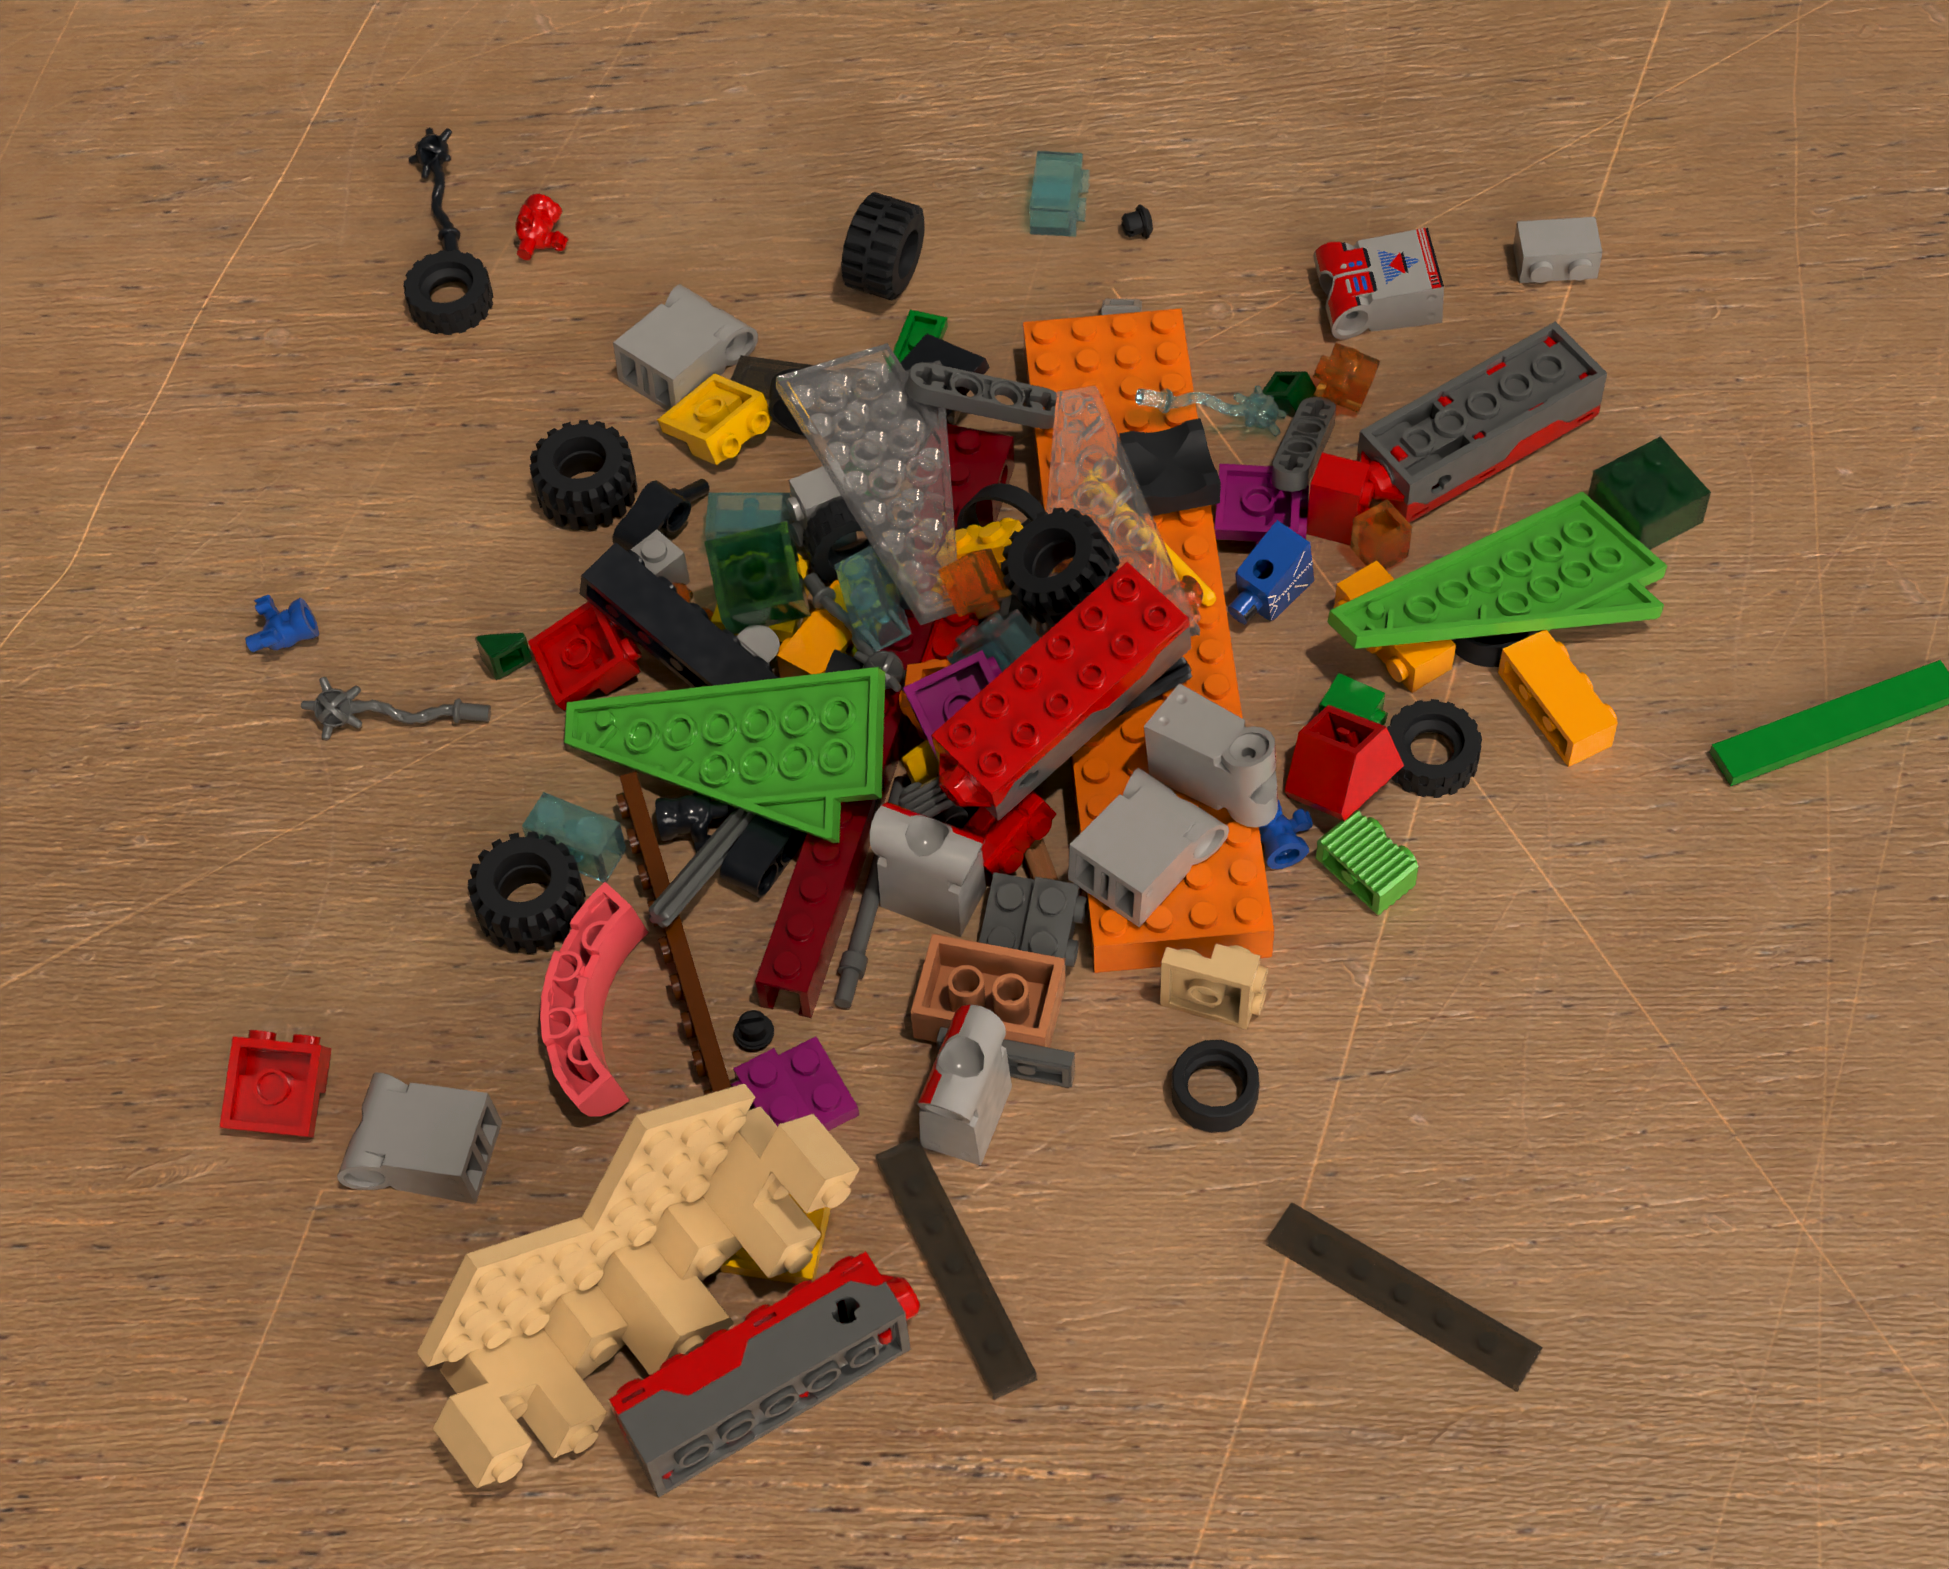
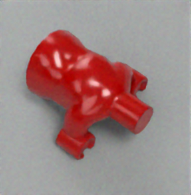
[516,194,568,260]

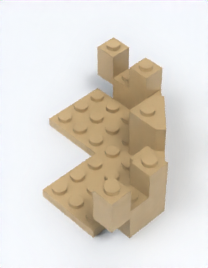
[417,1084,860,1488]

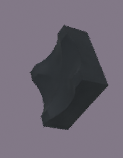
[1119,418,1221,518]

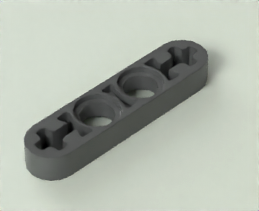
[904,362,1064,429]
[1271,397,1336,492]

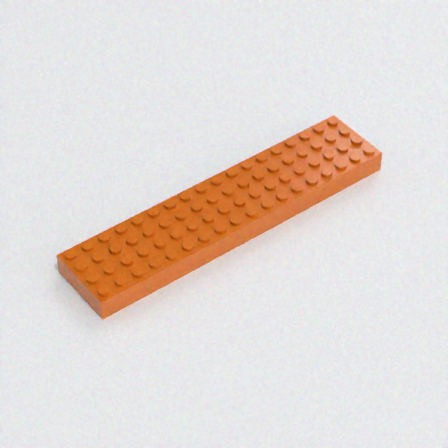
[1023,308,1274,973]

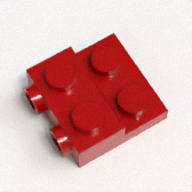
[527,601,642,711]
[219,1030,332,1138]

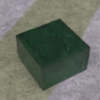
[1588,436,1711,550]
[704,521,811,634]

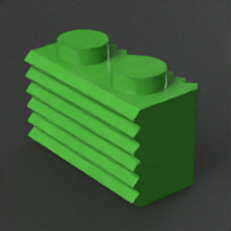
[1316,810,1419,915]

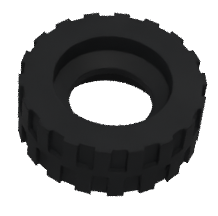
[403,250,494,335]
[803,496,898,584]
[1387,699,1482,798]

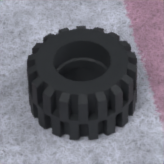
[841,192,925,300]
[529,420,638,530]
[1001,507,1120,627]
[468,832,586,954]

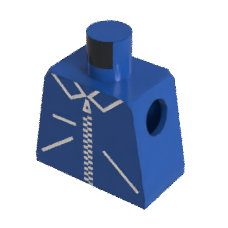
[1227,520,1314,624]

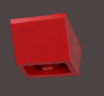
[1285,705,1404,821]

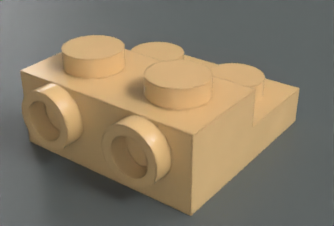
[1160,944,1268,1030]

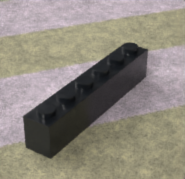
[579,542,778,688]

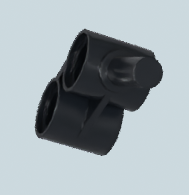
[612,479,710,551]

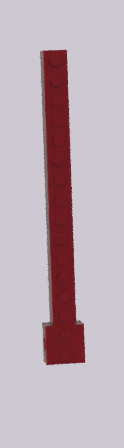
[755,423,1015,1018]

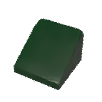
[1257,371,1318,418]
[475,632,532,680]

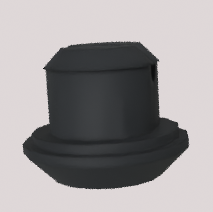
[1121,204,1153,239]
[734,1010,774,1050]

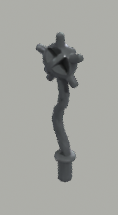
[803,573,907,692]
[301,677,491,740]

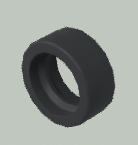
[1171,1040,1260,1133]

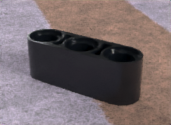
[720,815,807,898]

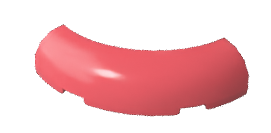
[540,882,649,1117]

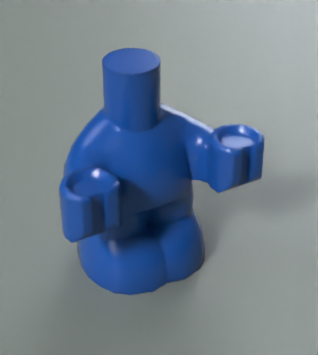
[245,595,319,653]
[1259,800,1313,869]

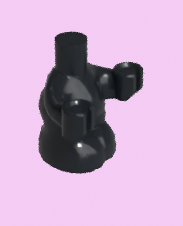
[655,793,731,853]

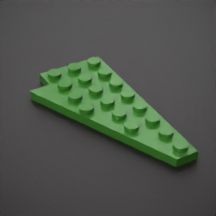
[1327,491,1667,649]
[564,667,885,843]

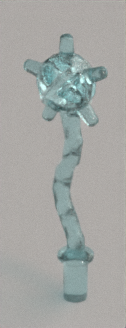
[1135,385,1287,436]

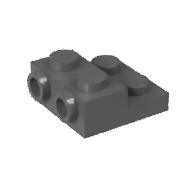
[979,872,1088,975]

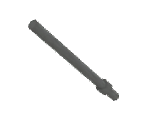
[834,776,911,1008]

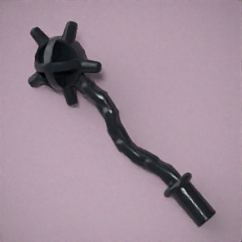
[409,128,461,251]

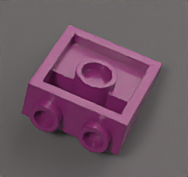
[1215,463,1309,547]
[903,650,1002,764]
[731,1036,859,1131]

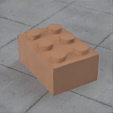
[910,934,1066,1048]

